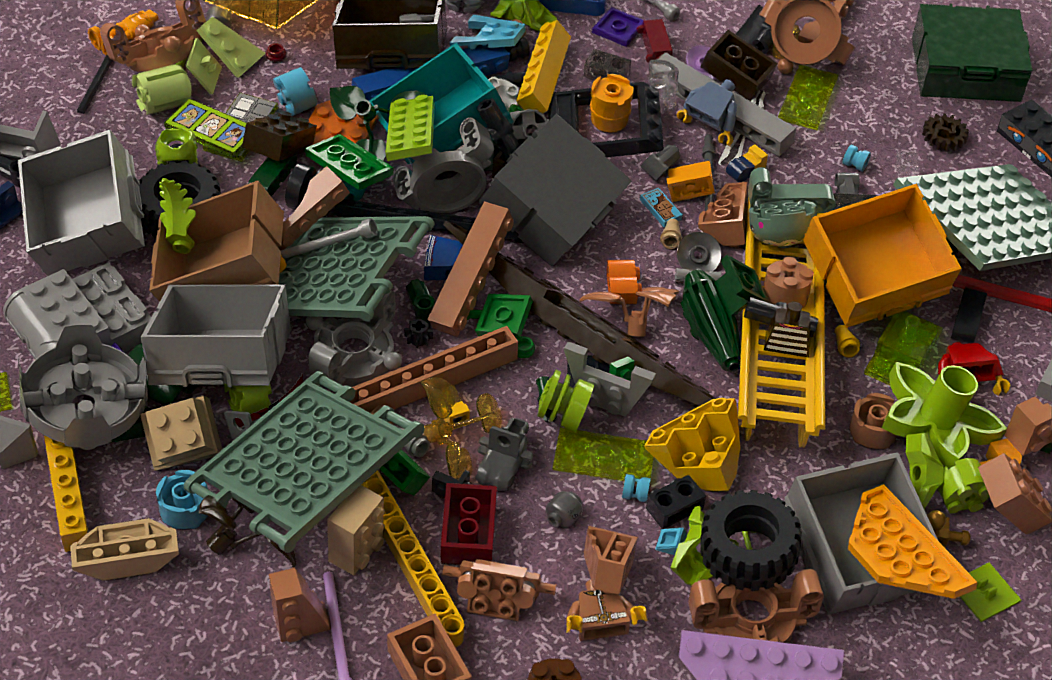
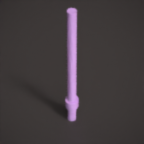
[323,572,353,680]

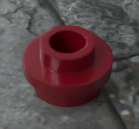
[266,43,286,62]

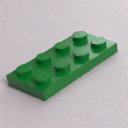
[305,134,394,190]

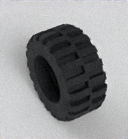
[139,161,221,238]
[700,490,802,591]

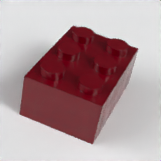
[441,483,497,565]

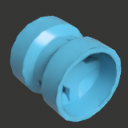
[843,145,871,172]
[622,474,651,503]

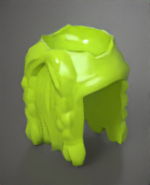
[155,128,198,165]

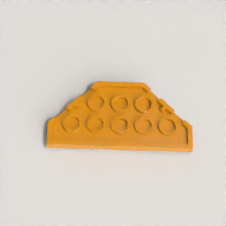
[848,484,977,599]

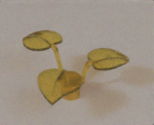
[421,377,502,480]

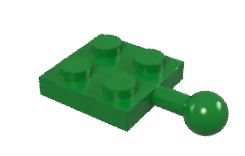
[467,293,533,339]

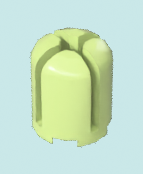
[132,64,192,115]

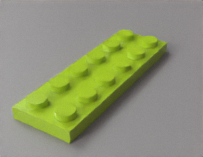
[386,95,435,161]

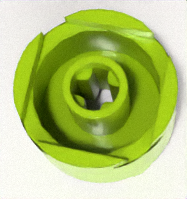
[224,384,272,414]
[937,458,990,514]

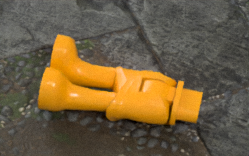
[88,9,159,55]

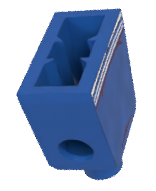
[424,235,463,281]

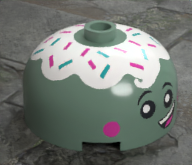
[749,200,817,248]

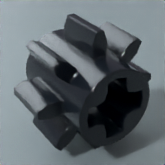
[404,319,433,348]

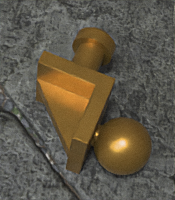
[926,510,971,548]

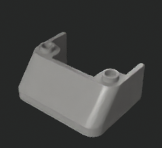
[0,110,61,159]

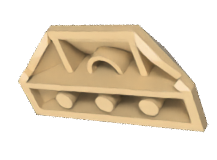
[70,518,179,581]

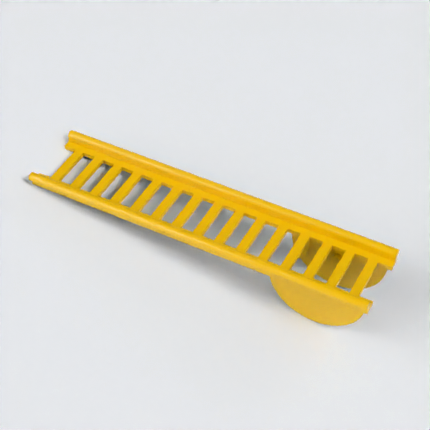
[738,197,825,448]

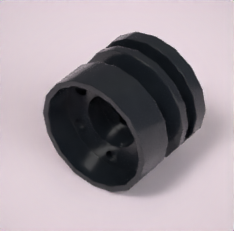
[285,163,337,218]

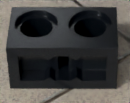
[646,475,706,529]

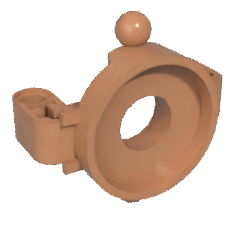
[100,0,206,71]
[759,0,855,74]
[688,569,824,643]

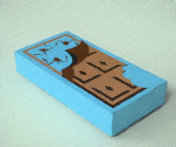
[640,187,682,227]

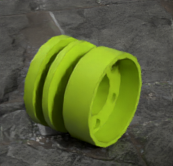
[537,369,594,432]

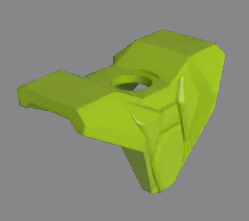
[490,0,557,31]
[906,433,944,510]
[670,506,739,586]

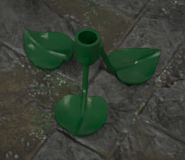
[330,86,427,161]

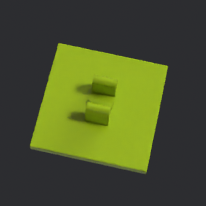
[960,562,1022,622]

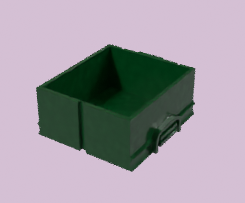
[912,4,1033,102]

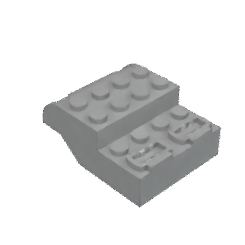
[3,262,151,360]

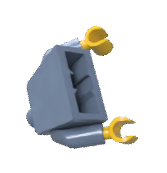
[676,79,737,145]

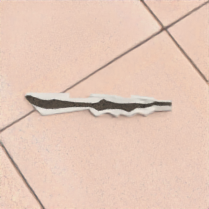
[718,90,766,165]

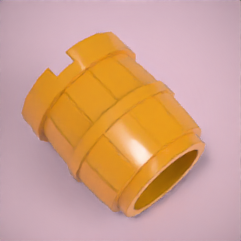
[590,74,634,133]

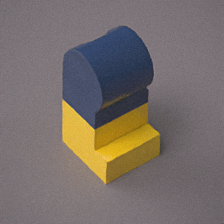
[726,144,768,183]

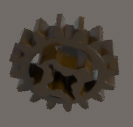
[922,113,969,152]

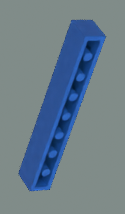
[352,44,510,101]

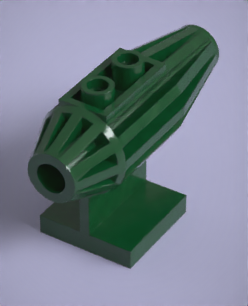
[680,255,770,372]

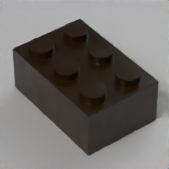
[700,29,778,101]
[242,111,317,161]

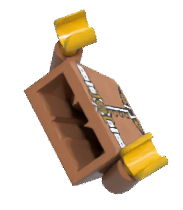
[566,579,648,641]

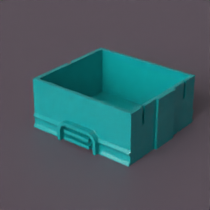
[369,43,514,167]

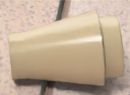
[660,219,682,249]

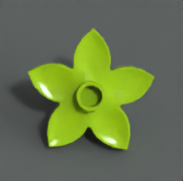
[881,362,1007,469]

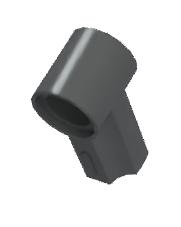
[641,144,681,181]
[835,172,860,208]

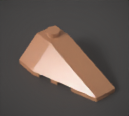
[698,182,747,247]

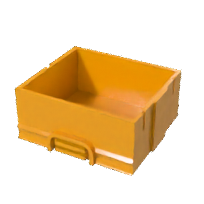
[803,184,962,328]

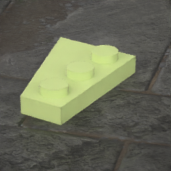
[196,16,266,78]

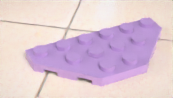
[679,630,844,680]

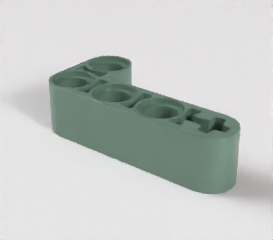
[748,167,836,213]

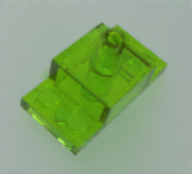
[864,311,943,386]

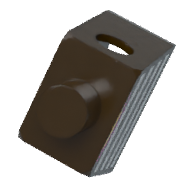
[764,302,811,358]

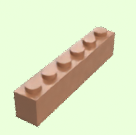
[427,201,514,337]

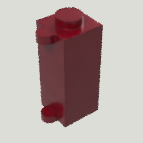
[636,19,673,64]

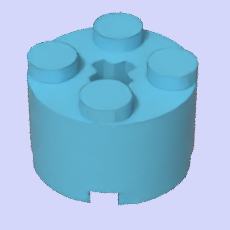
[273,67,317,116]
[156,470,208,529]

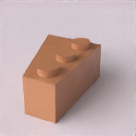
[268,568,331,642]

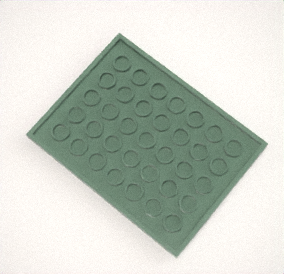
[893,164,1052,271]

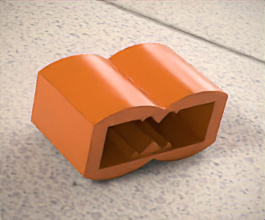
[606,260,642,304]

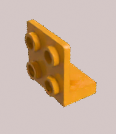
[667,161,715,202]

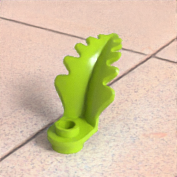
[159,178,196,254]

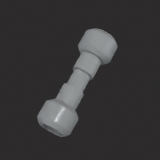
[643,0,680,21]

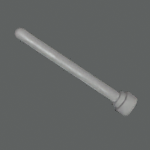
[281,218,378,259]

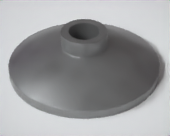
[677,232,721,271]

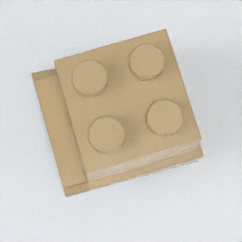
[140,396,222,471]

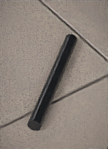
[77,55,113,114]

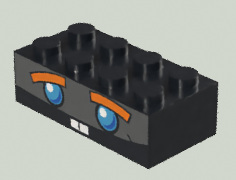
[997,99,1052,178]

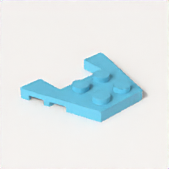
[450,15,526,49]

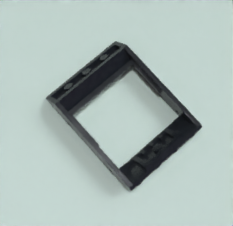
[548,81,664,158]

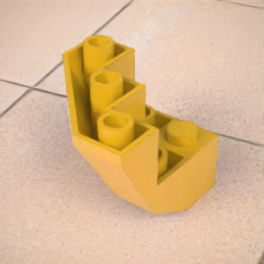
[644,398,740,491]

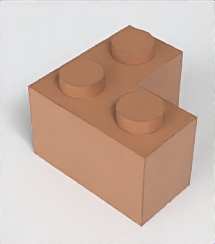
[1004,396,1052,456]

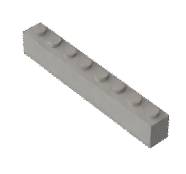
[650,53,796,156]

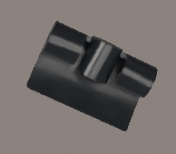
[736,5,774,54]

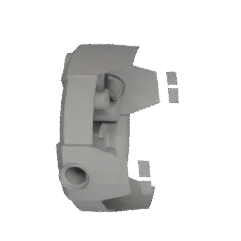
[18,325,148,450]

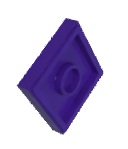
[592,7,643,47]

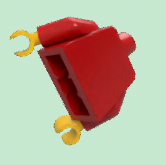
[938,342,1010,396]

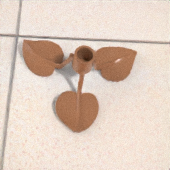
[579,287,679,336]

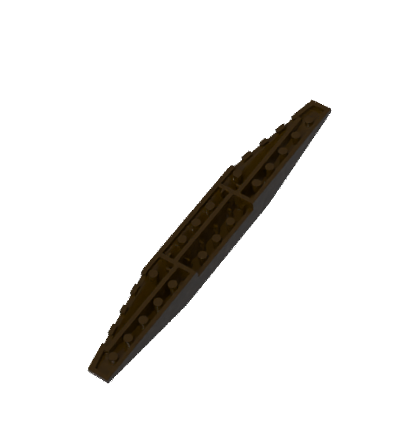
[443,221,738,414]

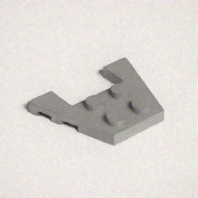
[564,342,656,417]

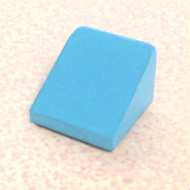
[655,527,688,555]

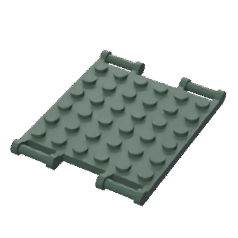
[279,216,435,322]
[184,371,425,553]

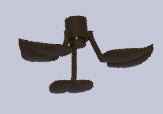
[199,495,296,568]

